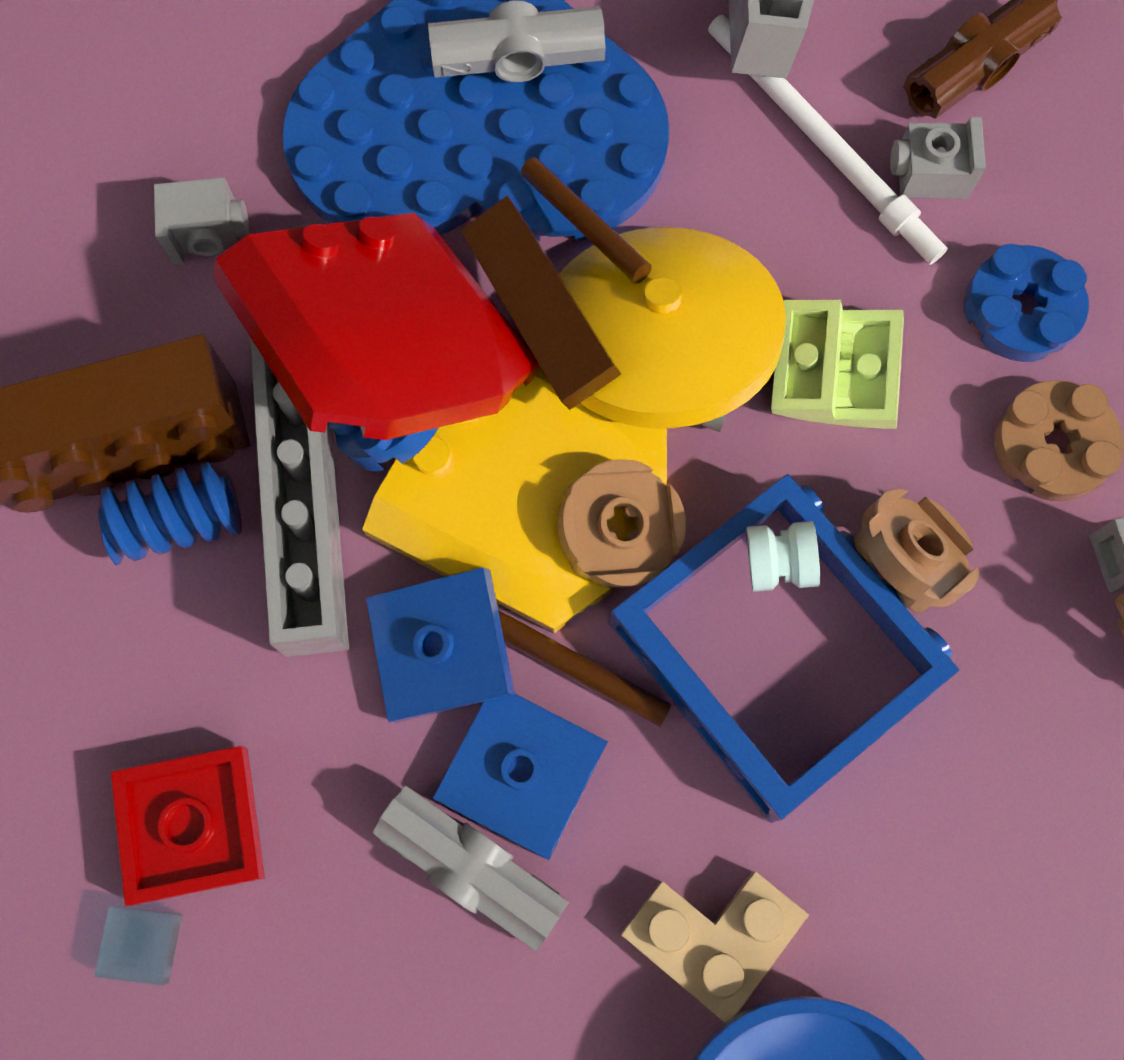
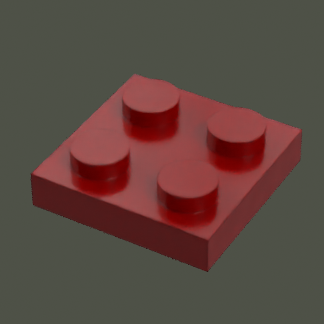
[111,746,265,906]

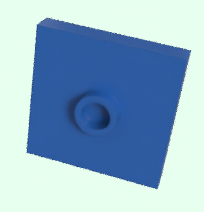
[366,567,515,723]
[433,694,608,860]

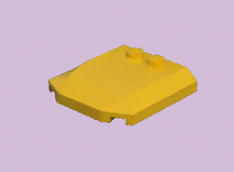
[362,365,667,634]

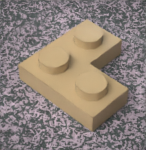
[620,871,809,1023]

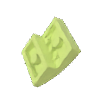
[771,299,904,429]

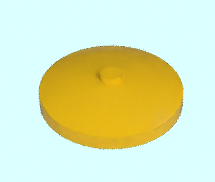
[559,227,786,429]

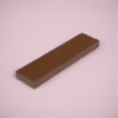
[460,195,621,410]

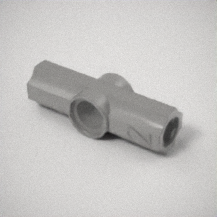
[428,1,606,82]
[372,785,569,952]

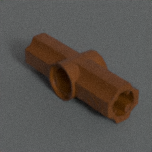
[903,0,1062,119]

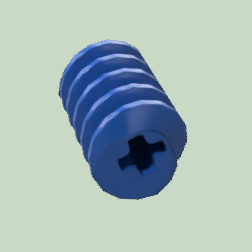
[98,461,242,566]

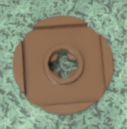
[994,380,1123,502]
[557,459,686,588]
[854,488,979,613]

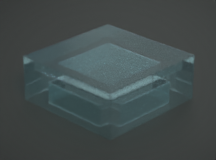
[94,906,182,985]

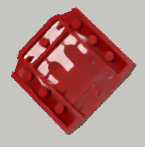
[213,213,539,440]

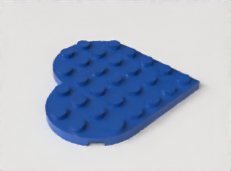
[283,0,669,241]

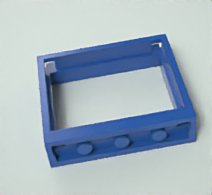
[609,474,960,823]

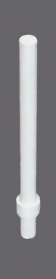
[708,15,948,265]

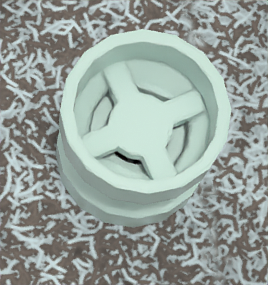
[747,521,820,592]

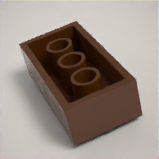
[0,334,251,513]

